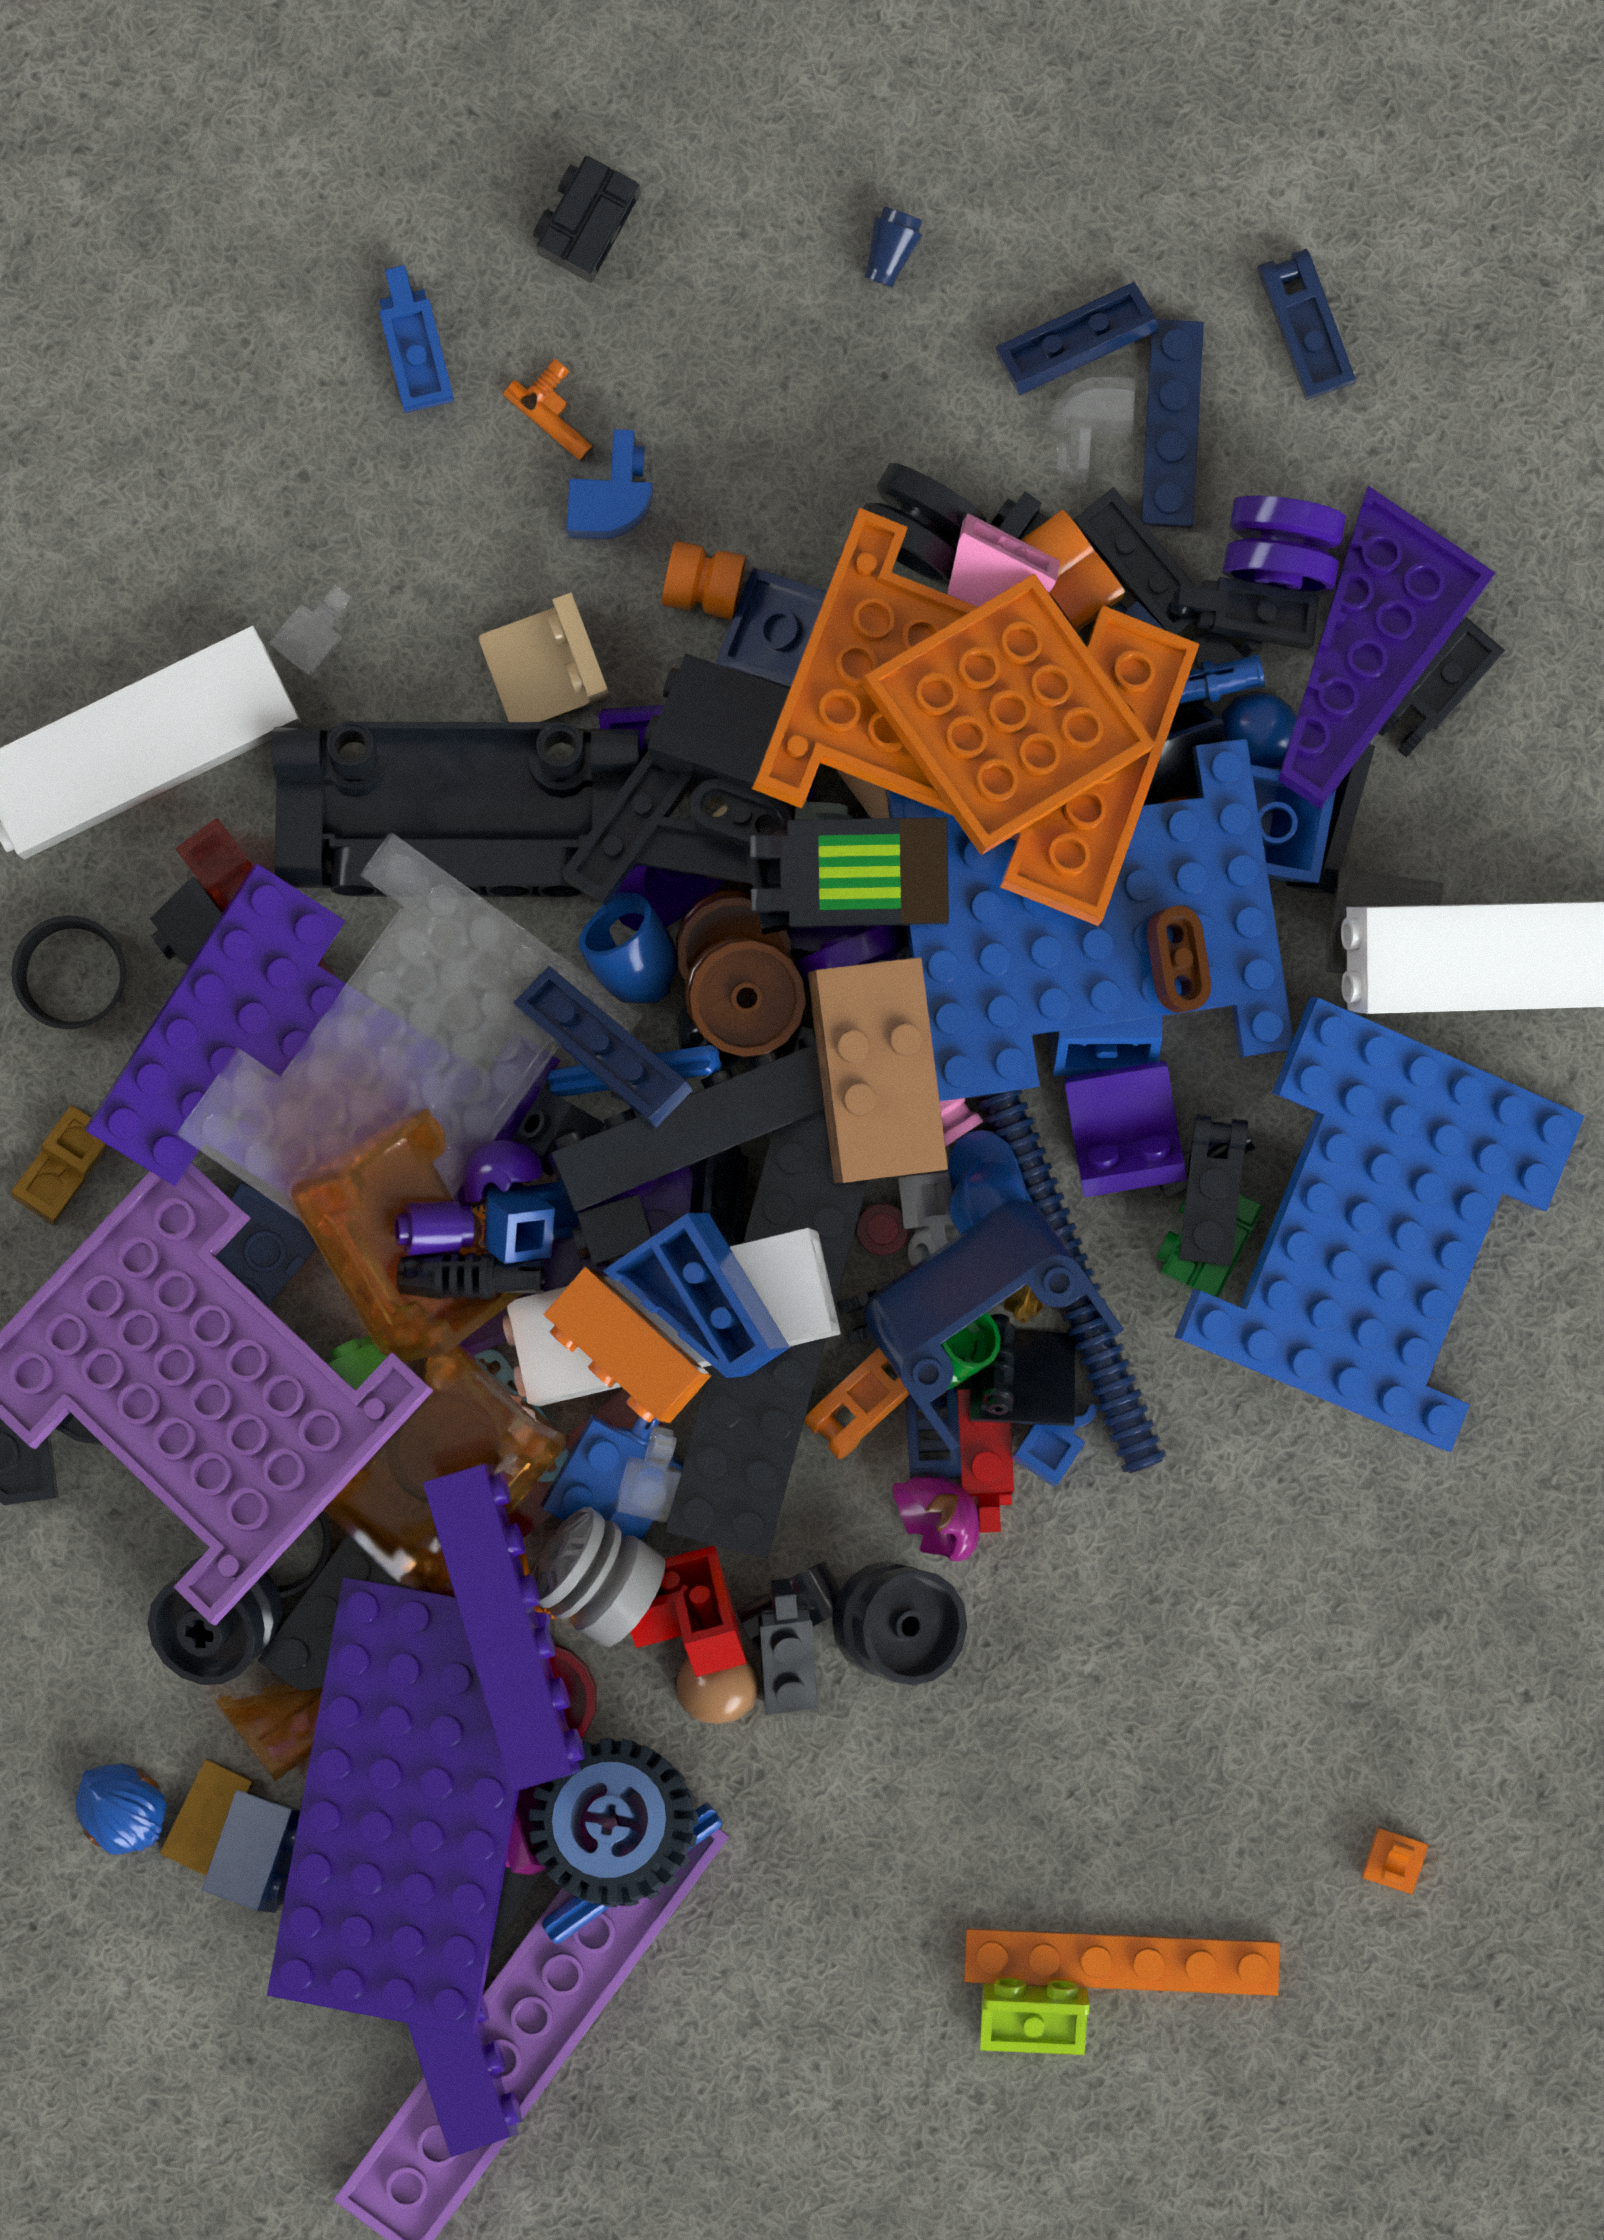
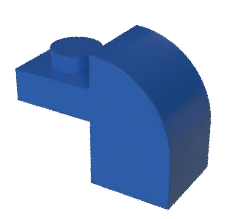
[567,429,654,539]
[484,1182,579,1264]

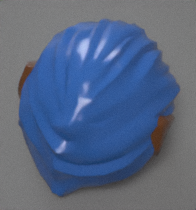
[76,1763,167,1855]

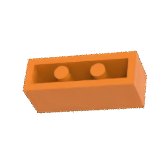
[543,1267,712,1423]

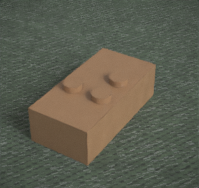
[808,957,948,1183]

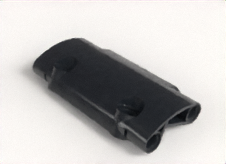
[272,721,640,897]

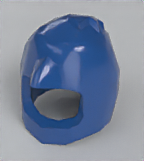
[579,892,677,1004]

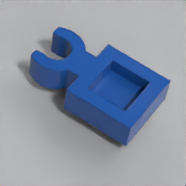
[1011,1404,1097,1487]

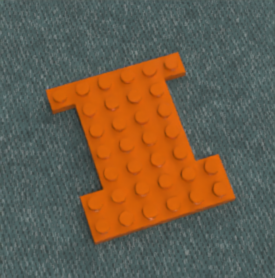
[752,508,1199,926]

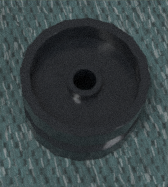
[863,463,987,584]
[147,1554,283,1685]
[832,1561,968,1686]

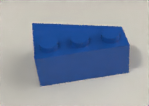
[603,1213,790,1378]

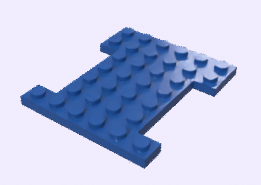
[885,739,1293,1102]
[1174,997,1584,1452]

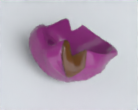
[892,1474,979,1562]

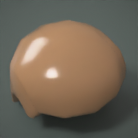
[675,1653,760,1724]

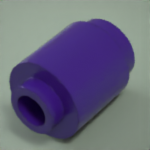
[394,1201,474,1256]

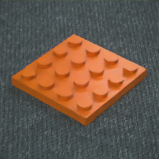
[861,573,1155,855]

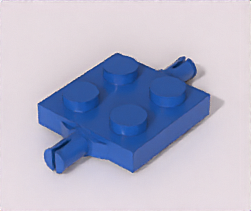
[541,1415,684,1540]

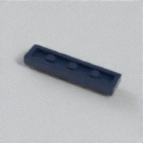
[1141,319,1204,528]
[513,966,693,1128]

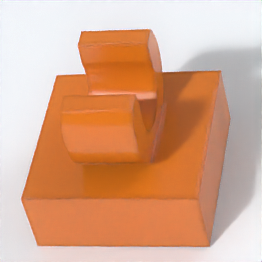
[1361,1827,1429,1895]

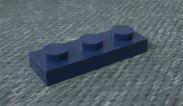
[995,281,1158,396]

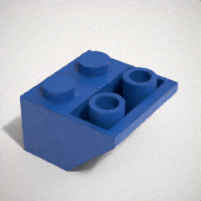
[1046,1016,1163,1076]

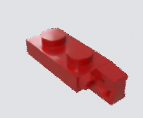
[957,1389,1014,1533]

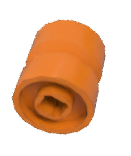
[661,540,746,621]

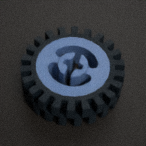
[529,1738,698,1908]

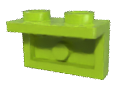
[980,1978,1090,2055]

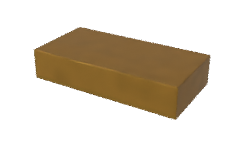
[159,1758,254,1876]

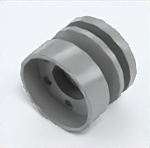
[531,1507,665,1647]

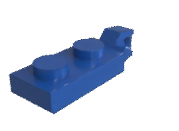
[379,265,455,414]

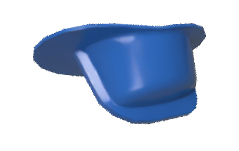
[948,1130,1031,1234]

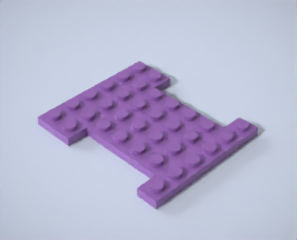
[0,1162,434,1626]

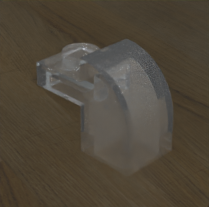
[1048,377,1136,487]

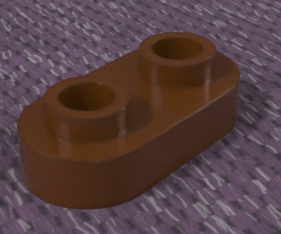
[1147,905,1211,1013]

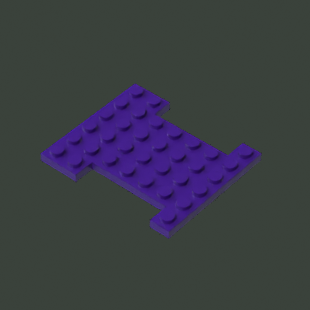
[84,863,561,1324]

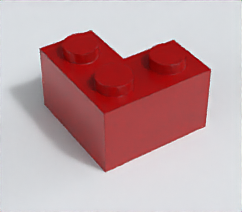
[630,1545,747,1677]

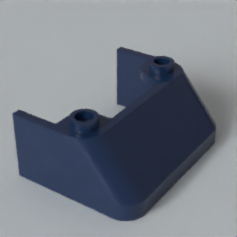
[864,1199,1124,1451]

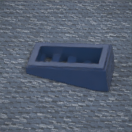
[905,1386,962,1479]

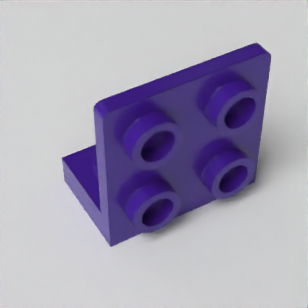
[1064,1061,1187,1198]

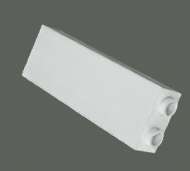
[0,626,303,860]
[1341,901,1604,1014]
[503,1228,841,1406]

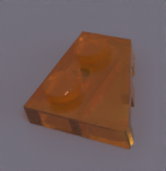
[215,1684,323,1781]

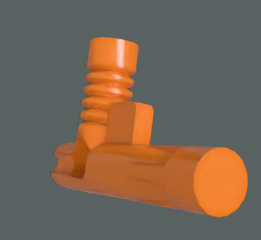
[503,358,593,462]

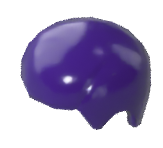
[463,1140,543,1203]

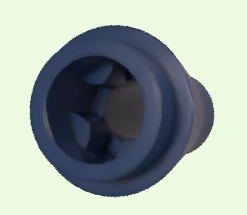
[864,207,923,288]

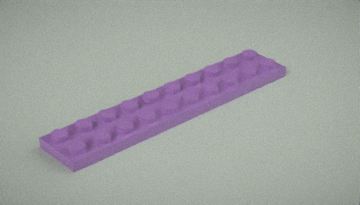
[333,1793,730,2240]

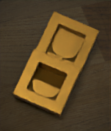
[11,1105,108,1226]

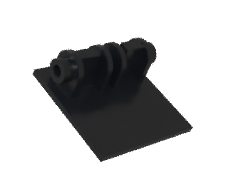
[970,1314,1075,1426]

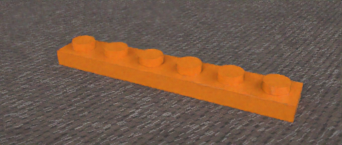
[964,1928,1280,1996]

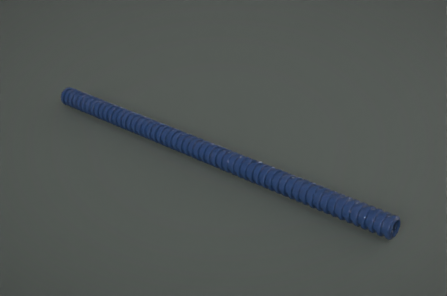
[859,803,1166,1474]

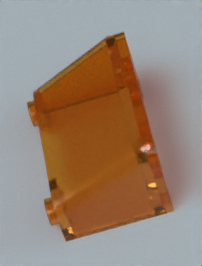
[291,1108,523,1362]
[324,1341,566,1592]

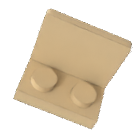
[479,592,610,722]

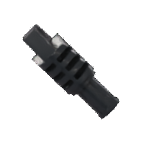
[396,1253,545,1300]

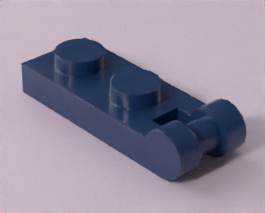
[1257,248,1356,401]

